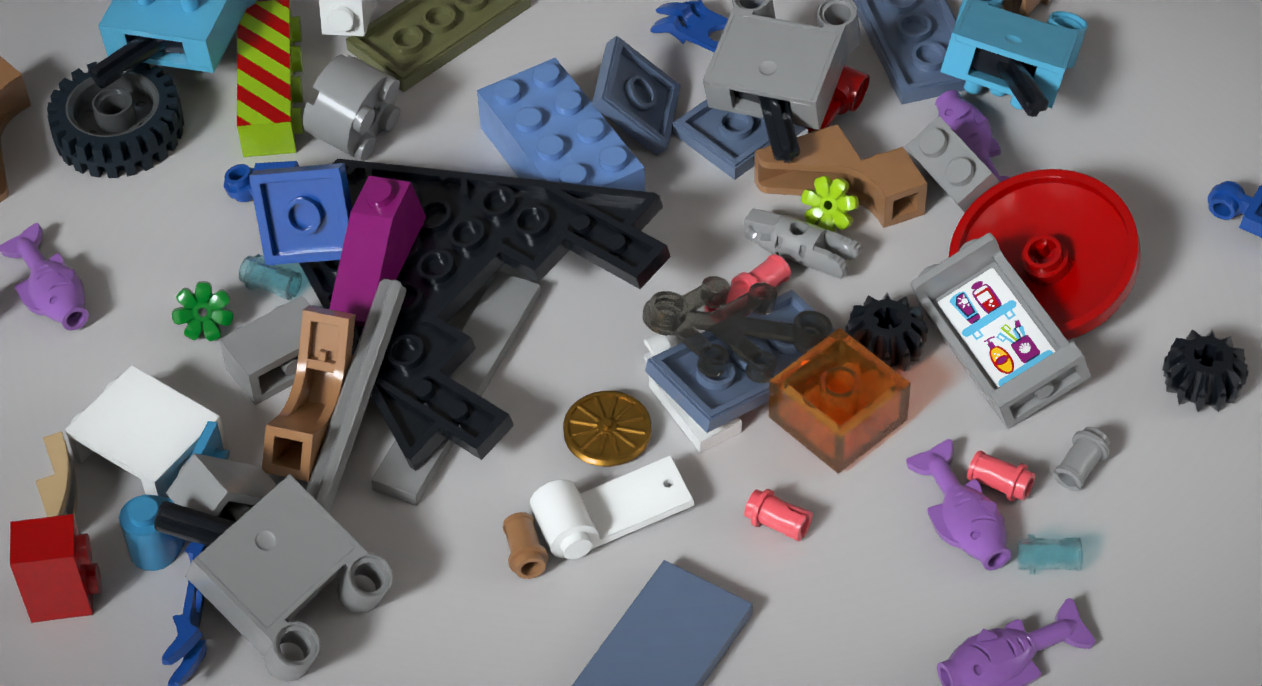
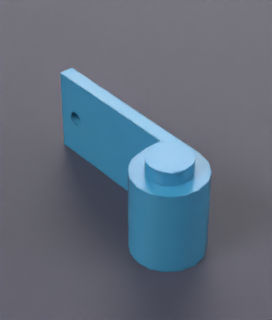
[119,421,230,571]

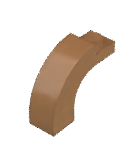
[262,305,356,482]

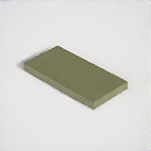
[346,0,531,93]

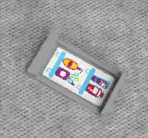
[910,233,1091,429]

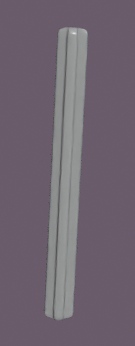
[306,279,406,513]

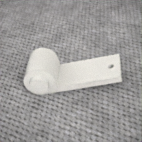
[530,455,695,560]

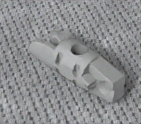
[744,208,863,279]

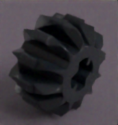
[845,293,928,375]
[1162,329,1248,412]

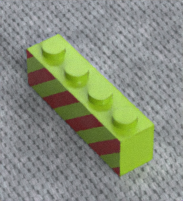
[237,0,304,157]

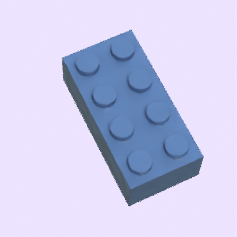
[477,58,645,192]

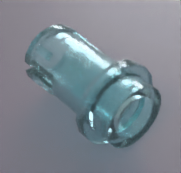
[239,254,302,300]
[1017,534,1083,575]

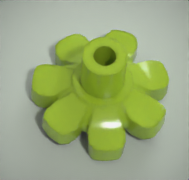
[801,176,859,232]

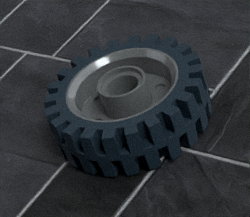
[47,61,184,178]

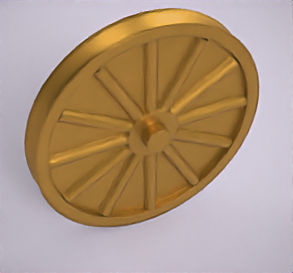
[563,391,651,467]

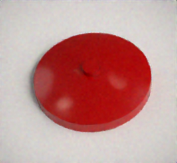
[949,169,1141,340]

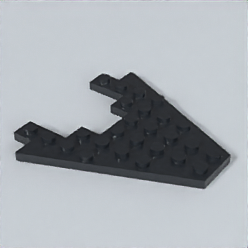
[299,158,671,471]

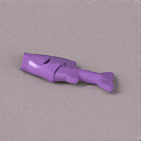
[935,90,1010,182]
[0,223,89,331]
[906,439,1011,571]
[937,598,1096,686]

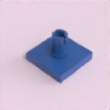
[249,163,352,265]

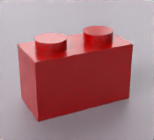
[10,514,101,623]

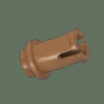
[502,512,549,579]

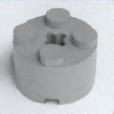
[303,54,401,161]

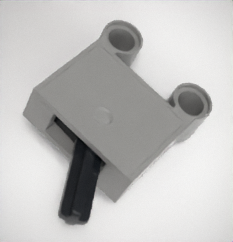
[703,0,861,163]
[154,474,393,682]

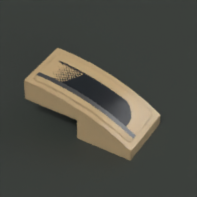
[36,431,77,519]

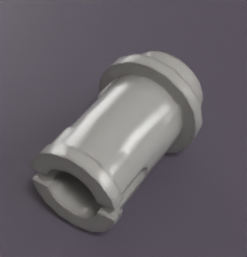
[1053,427,1110,491]

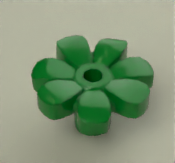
[172,281,234,341]

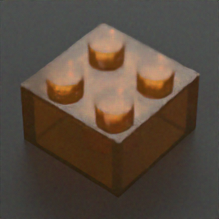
[769,328,911,474]

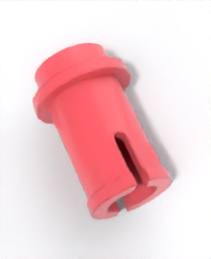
[967,450,1035,502]
[744,489,813,542]

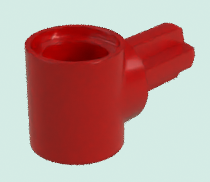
[805,65,870,133]

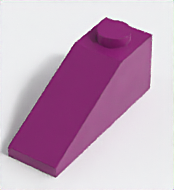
[329,176,426,327]

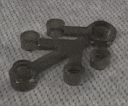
[642,276,832,383]

